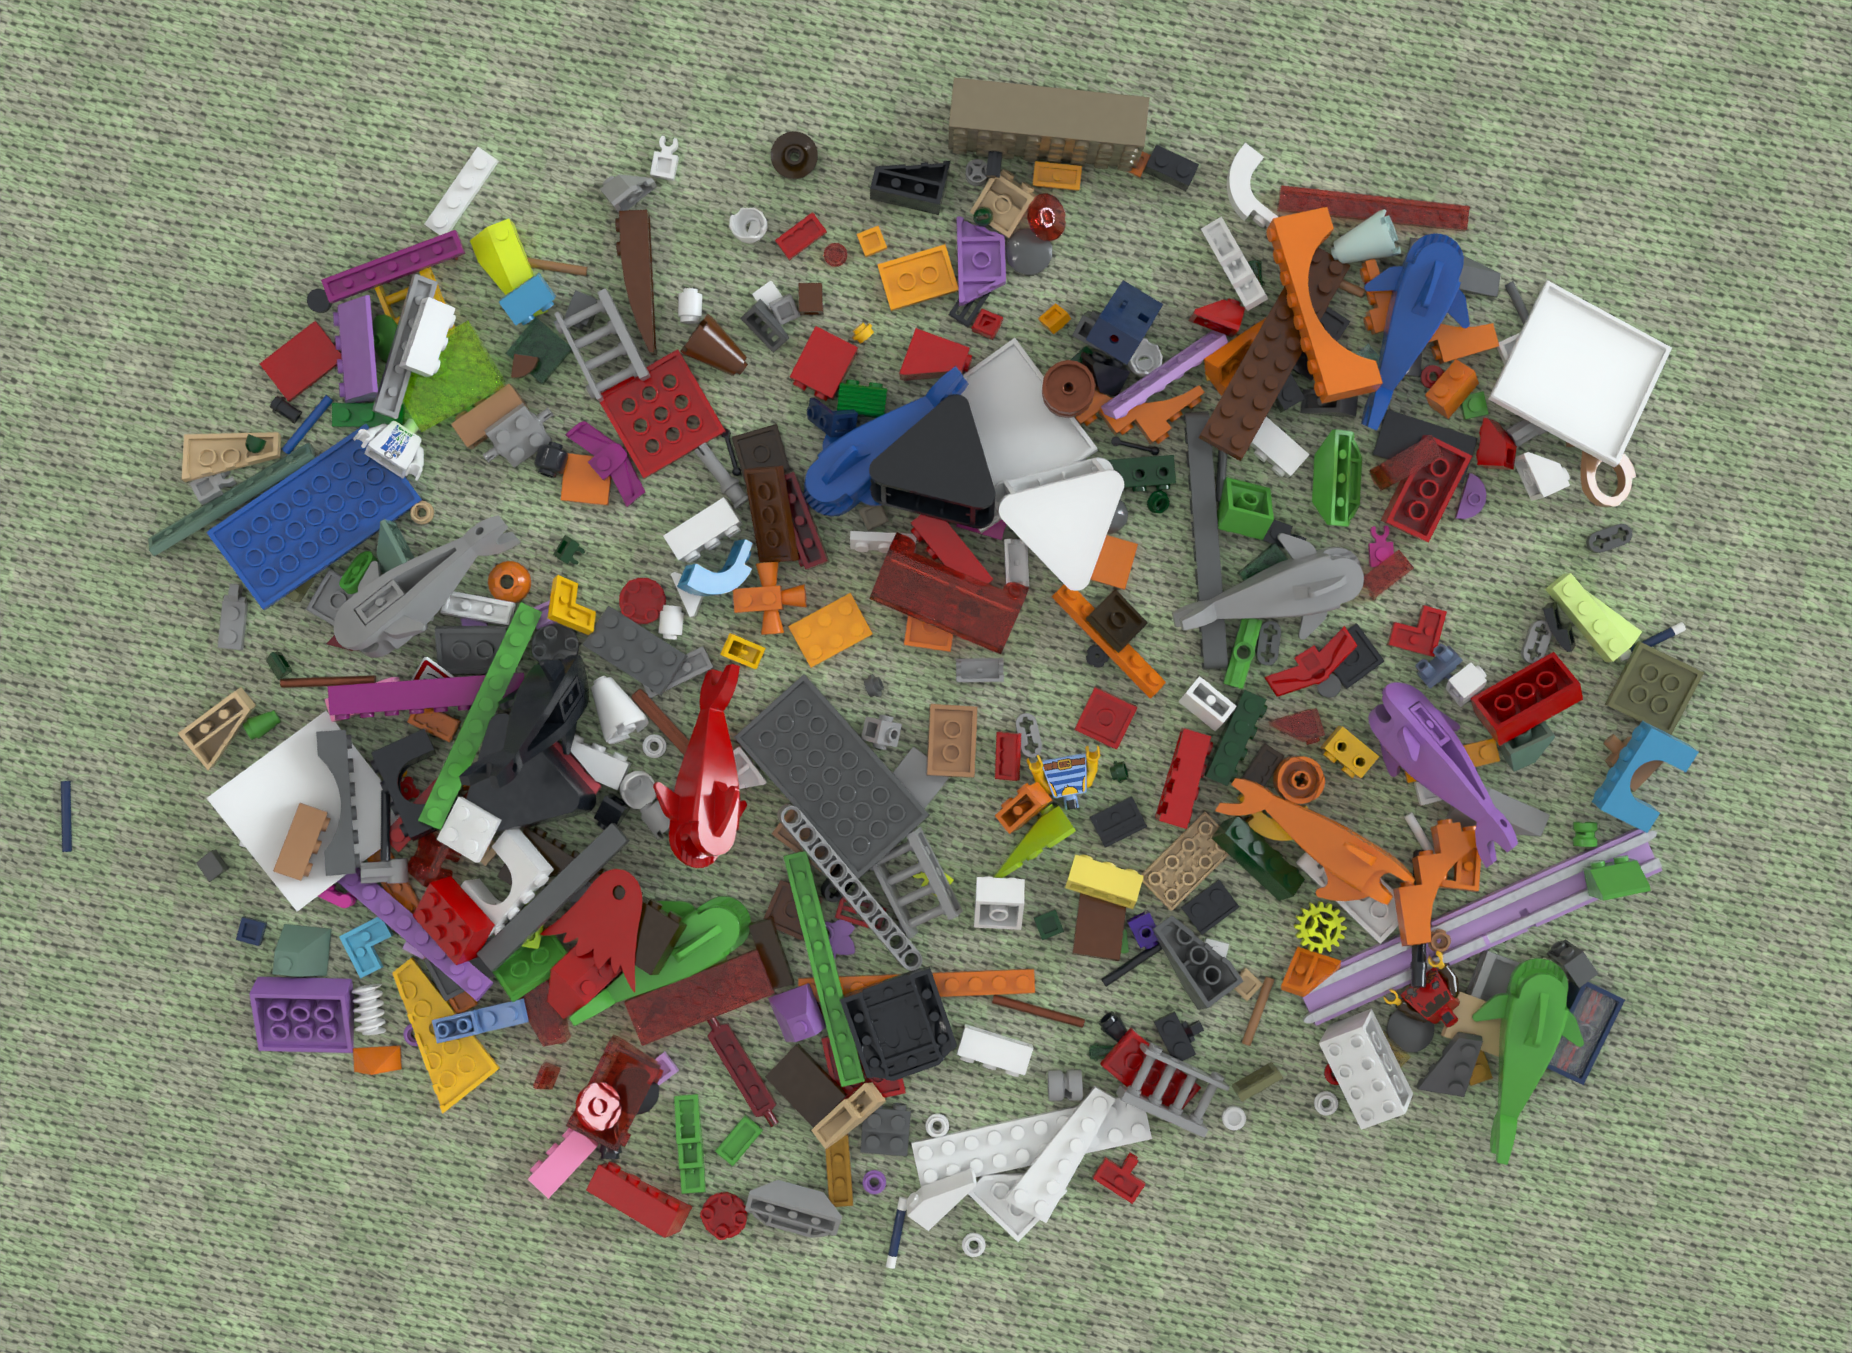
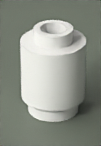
[678,288,702,324]
[658,605,684,640]

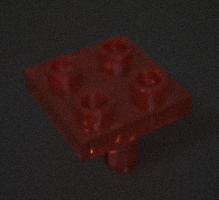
[408,832,462,887]

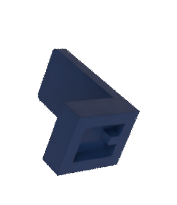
[807,397,858,437]

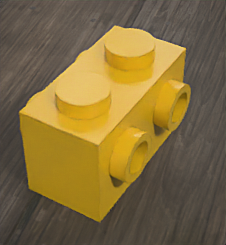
[1320,726,1379,778]

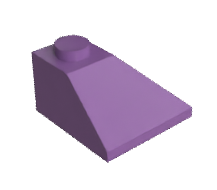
[768,983,826,1042]

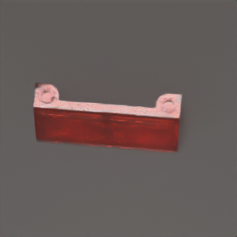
[869,532,1029,655]

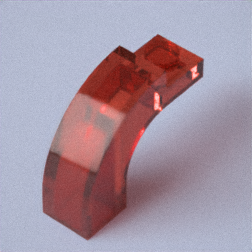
[1369,435,1444,491]

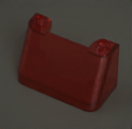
[566,1034,664,1152]

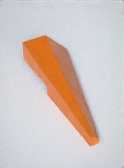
[1204,317,1267,396]

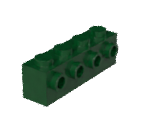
[1108,455,1176,493]
[1204,689,1268,786]
[1211,816,1305,901]

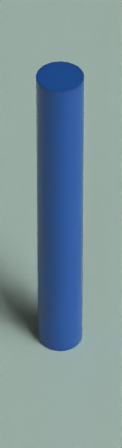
[281,395,334,454]

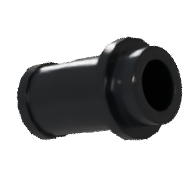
[270,396,302,424]

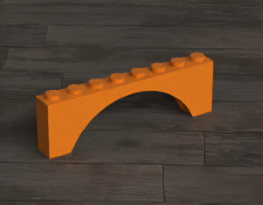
[1266,207,1383,404]

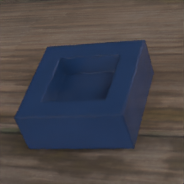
[236,916,267,946]

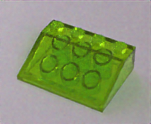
[403,320,506,433]

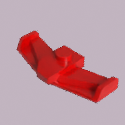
[1264,626,1358,697]

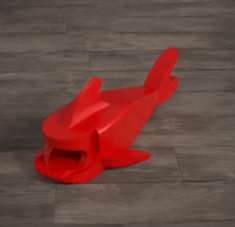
[653,664,747,868]

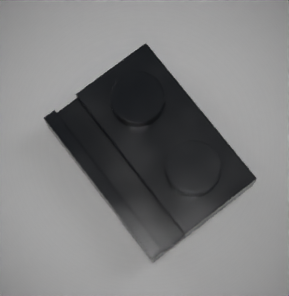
[1089,796,1147,848]
[1181,879,1239,935]

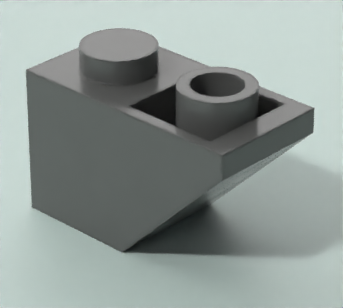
[1546,939,1598,988]

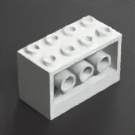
[1319,1008,1413,1130]

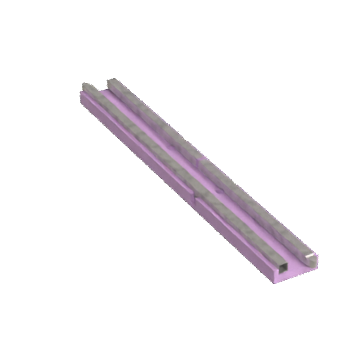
[1302,828,1662,1026]

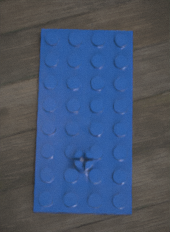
[206,424,423,610]

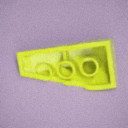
[470,218,548,317]

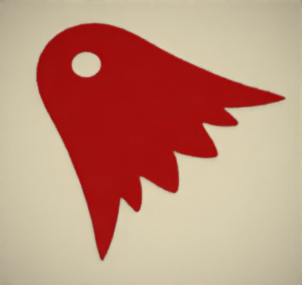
[540,869,642,993]

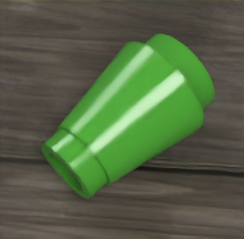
[243,710,281,740]

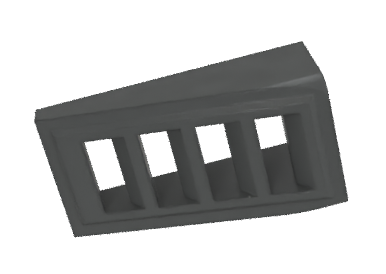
[740,299,789,353]

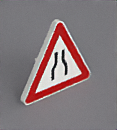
[411,657,454,680]

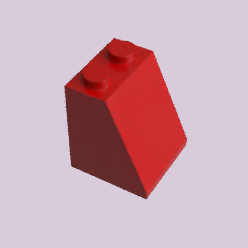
[899,328,973,381]

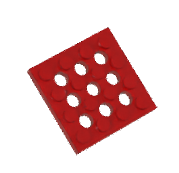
[600,349,726,479]

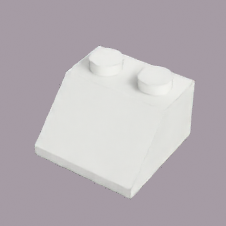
[1514,452,1570,501]

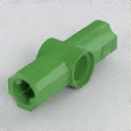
[1223,618,1262,689]

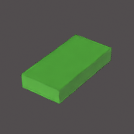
[715,1114,763,1166]

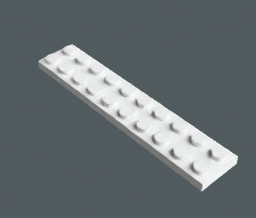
[911,1097,1152,1187]

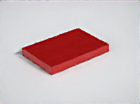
[259,321,341,402]

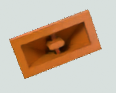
[353,1045,402,1075]

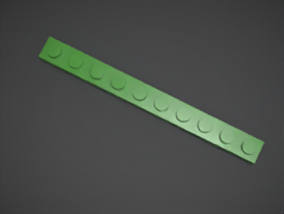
[418,602,542,830]
[783,850,865,1087]

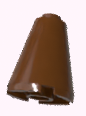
[680,313,748,376]

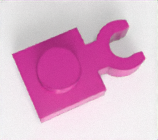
[1368,525,1395,567]

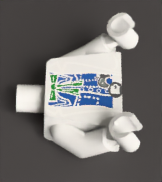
[353,418,424,481]

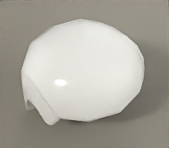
[729,208,767,244]
[1127,338,1163,377]
[620,771,656,809]

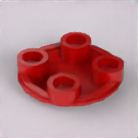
[619,578,666,624]
[700,1192,748,1240]

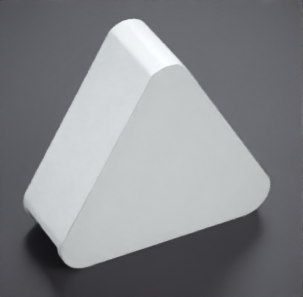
[994,457,1124,591]

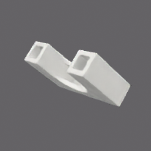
[461,829,554,938]

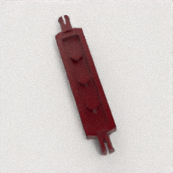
[705,1013,779,1127]

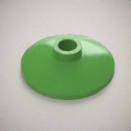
[372,314,398,362]

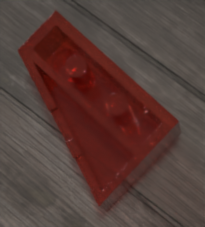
[519,979,571,1047]

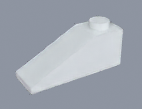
[906,1169,977,1231]

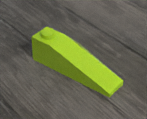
[993,804,1076,878]

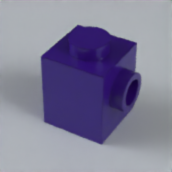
[1126,910,1158,949]

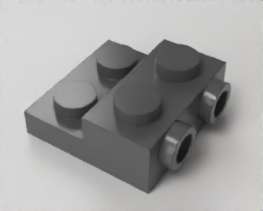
[860,1103,911,1156]

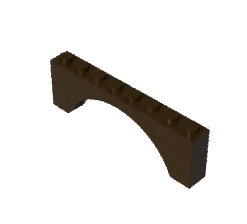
[497,826,687,975]

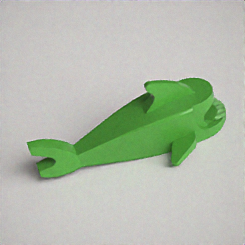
[569,896,751,1026]
[1472,958,1584,1165]

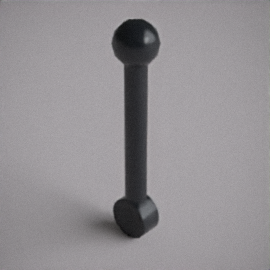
[721,428,741,476]
[1111,437,1160,456]

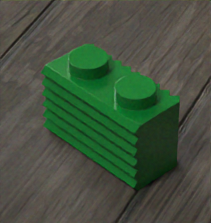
[837,380,888,418]

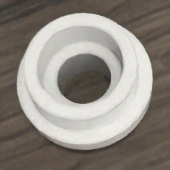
[643,734,667,758]
[1314,1091,1338,1115]
[925,1113,949,1138]
[962,1233,986,1257]

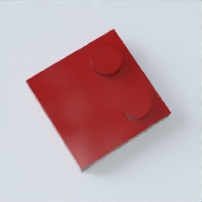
[1074,687,1138,750]

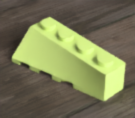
[1545,573,1642,662]

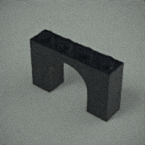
[370,729,458,841]

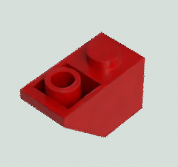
[1476,418,1517,470]

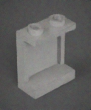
[1466,950,1520,1001]

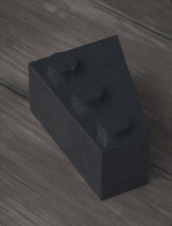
[870,161,951,215]

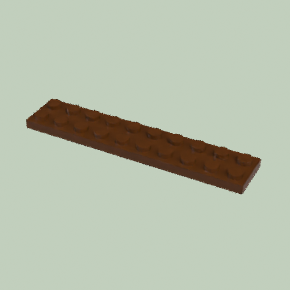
[1198,247,1351,461]

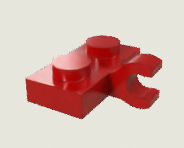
[1092,1152,1145,1204]

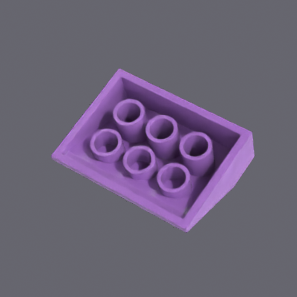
[333,295,378,403]
[249,977,354,1053]

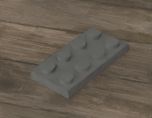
[583,605,688,696]

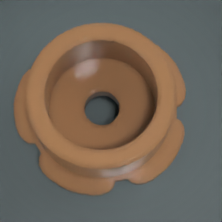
[1428,929,1451,953]

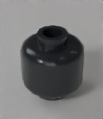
[534,441,568,478]

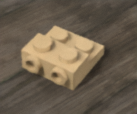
[970,169,1037,238]

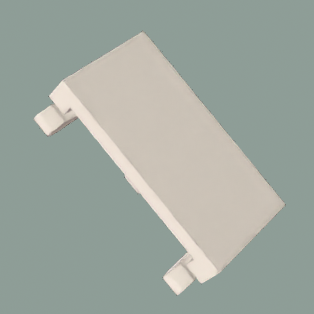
[1004,539,1029,587]

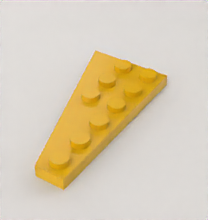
[392,957,500,1114]

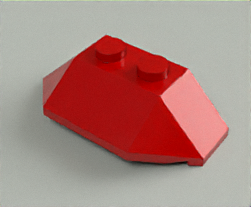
[547,944,622,1019]

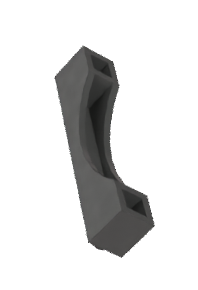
[316,730,360,876]

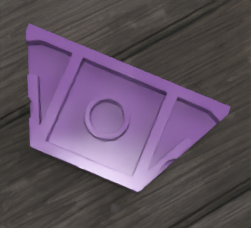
[956,216,1006,306]

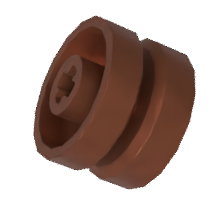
[1042,360,1095,418]

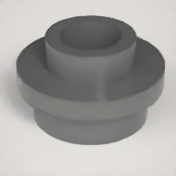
[864,674,884,697]

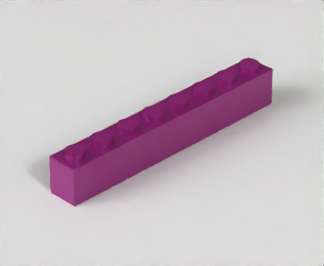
[327,672,524,720]

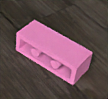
[528,1123,600,1199]

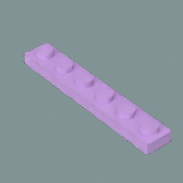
[1101,330,1228,419]

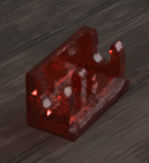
[1363,550,1414,600]

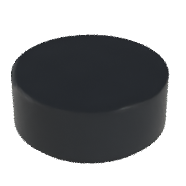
[307,288,332,313]

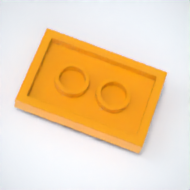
[877,244,958,311]
[788,593,873,668]

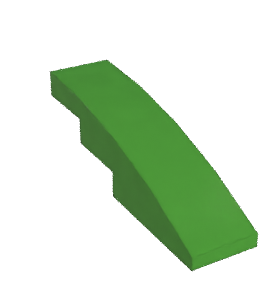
[674,1094,706,1194]

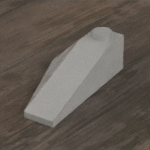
[1445,786,1550,836]

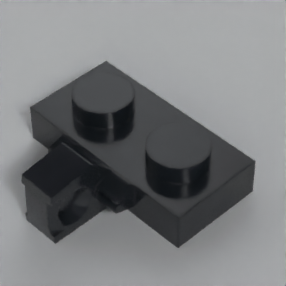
[1153,1011,1204,1061]

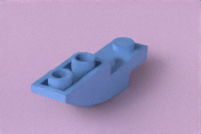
[432,998,529,1043]

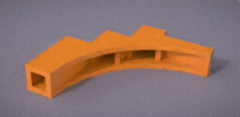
[1360,259,1499,364]
[1064,385,1205,444]
[1393,819,1476,947]

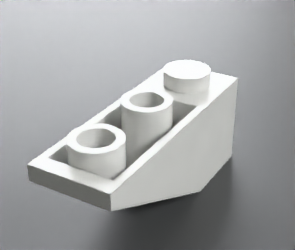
[561,734,631,790]

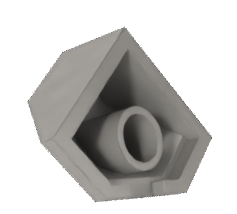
[600,174,657,213]

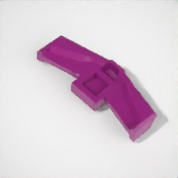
[565,421,646,508]

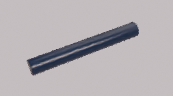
[61,781,72,852]

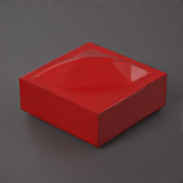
[971,308,1003,340]

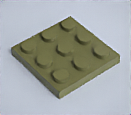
[1605,641,1704,735]

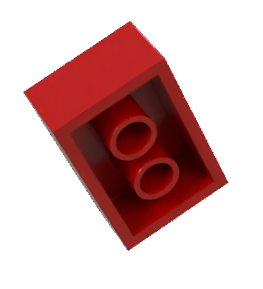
[413,876,495,965]

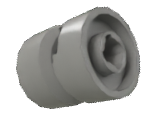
[1048,1069,1083,1101]

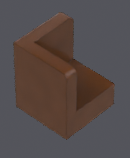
[798,283,824,315]

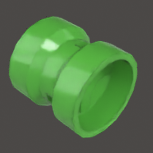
[1573,822,1598,847]

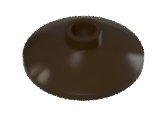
[771,131,818,179]

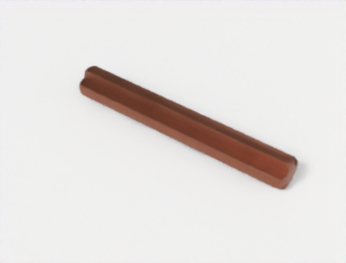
[631,689,689,755]

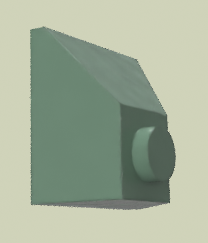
[376,519,414,574]
[1498,721,1555,772]
[272,924,332,977]

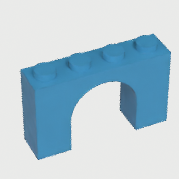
[1592,721,1699,833]

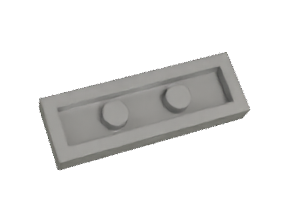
[643,646,714,698]

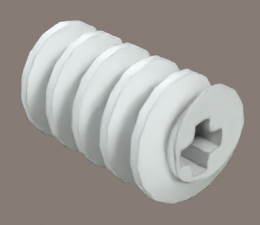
[351,984,386,1035]

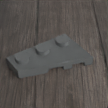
[1417,1032,1483,1097]

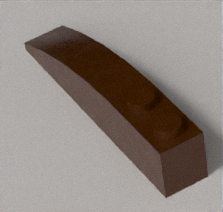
[615,209,657,355]

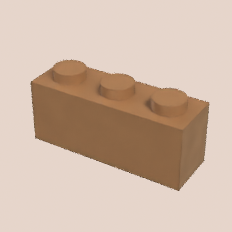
[451,383,529,449]
[273,803,331,881]

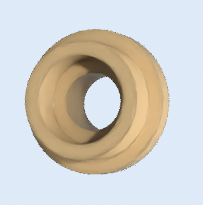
[410,501,434,525]

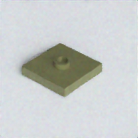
[1232,1062,1283,1102]

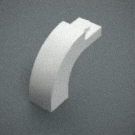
[1226,143,1278,228]

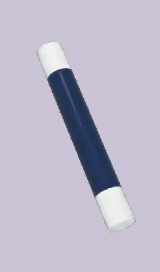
[1619,622,1686,662]
[886,1196,908,1269]

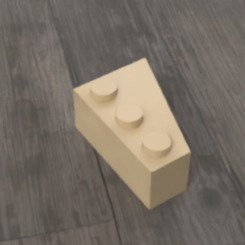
[178,687,256,771]

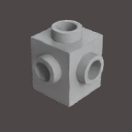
[861,714,902,750]

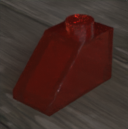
[1268,708,1325,745]

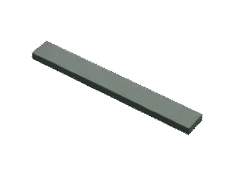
[148,442,316,556]

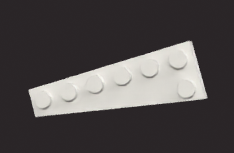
[1005,1086,1116,1223]

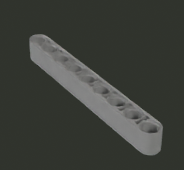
[777,804,922,971]

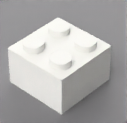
[974,876,1025,930]

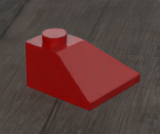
[1188,298,1245,338]

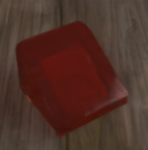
[533,1062,561,1090]

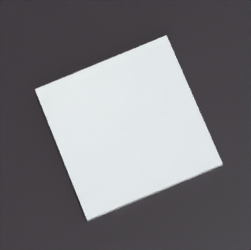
[1488,280,1672,468]
[961,338,1098,534]
[207,711,400,911]

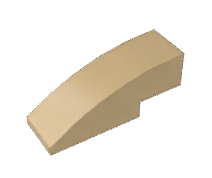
[811,1082,886,1149]

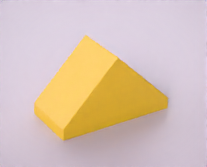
[720,633,766,669]

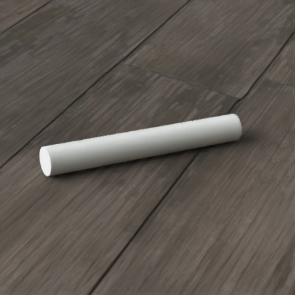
[1404,812,1435,854]

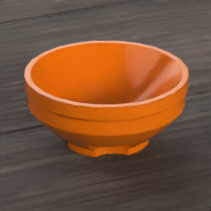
[488,561,531,603]

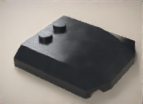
[840,966,957,1081]

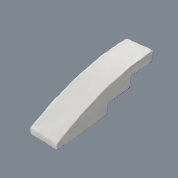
[1201,216,1268,311]

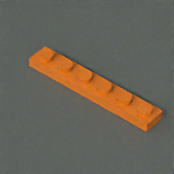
[1051,584,1166,699]

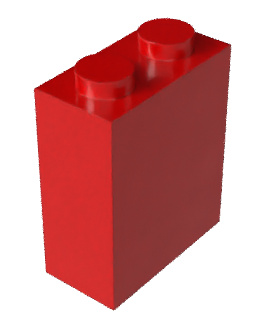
[790,326,859,402]

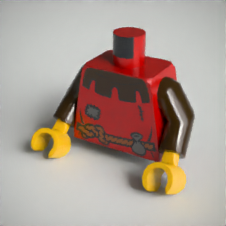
[1384,951,1460,1027]

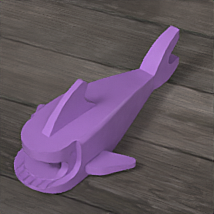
[1368,682,1518,868]

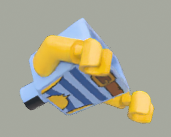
[1026,746,1100,810]

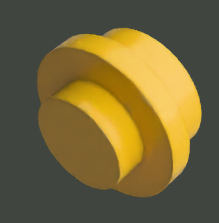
[852,322,874,344]

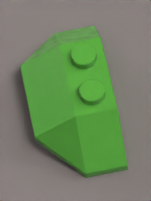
[1312,429,1362,527]

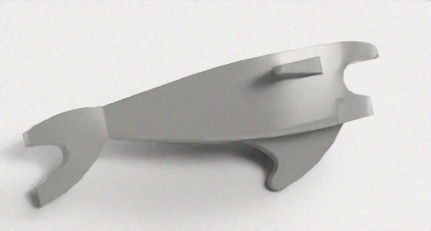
[333,515,521,658]
[1172,533,1364,640]

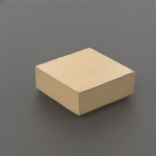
[1234,967,1263,1001]

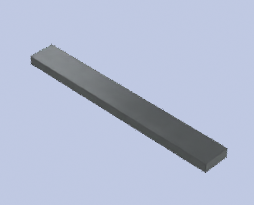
[477,823,630,972]

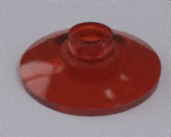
[1027,193,1066,241]

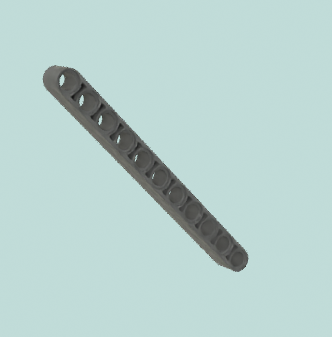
[1184,411,1228,670]

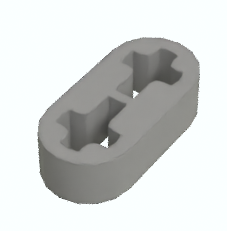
[1521,620,1552,664]
[1016,713,1042,757]

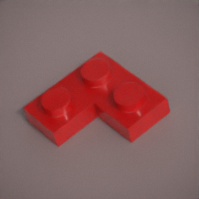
[1387,605,1447,657]

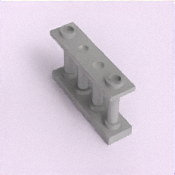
[554,288,651,402]
[871,827,963,939]
[1116,1043,1230,1138]

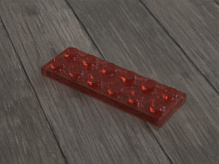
[624,948,775,1046]

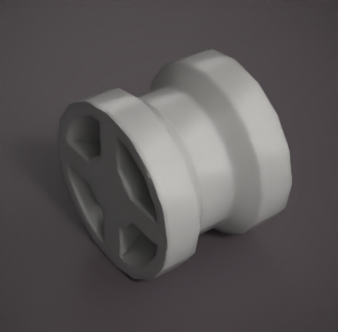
[965,159,988,186]

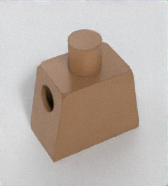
[1603,734,1664,792]

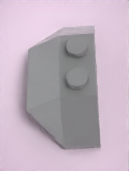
[745,1180,842,1238]

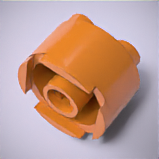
[1273,756,1325,804]

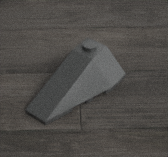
[1408,237,1501,297]
[1152,916,1244,1010]

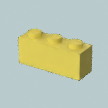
[1065,854,1144,909]

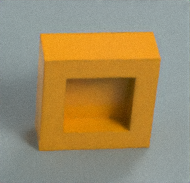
[857,225,887,258]
[1038,303,1071,334]

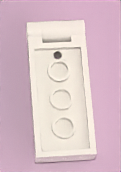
[1295,852,1398,944]

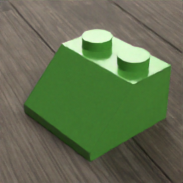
[1217,477,1274,540]
[1583,855,1651,901]

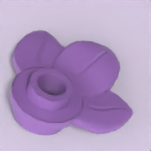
[825,920,855,959]

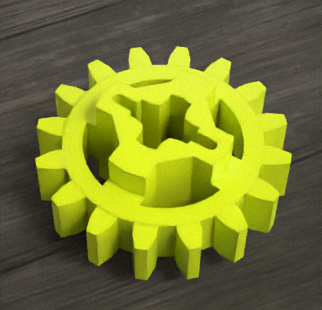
[1294,901,1347,953]

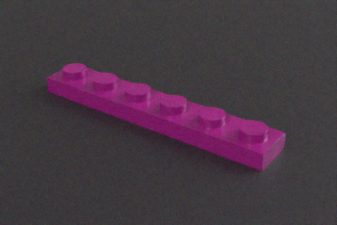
[321,230,465,304]

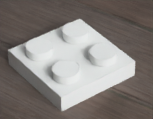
[437,797,502,863]

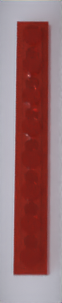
[1277,185,1470,232]

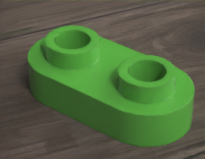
[339,551,378,594]

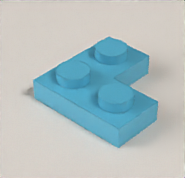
[339,917,394,979]

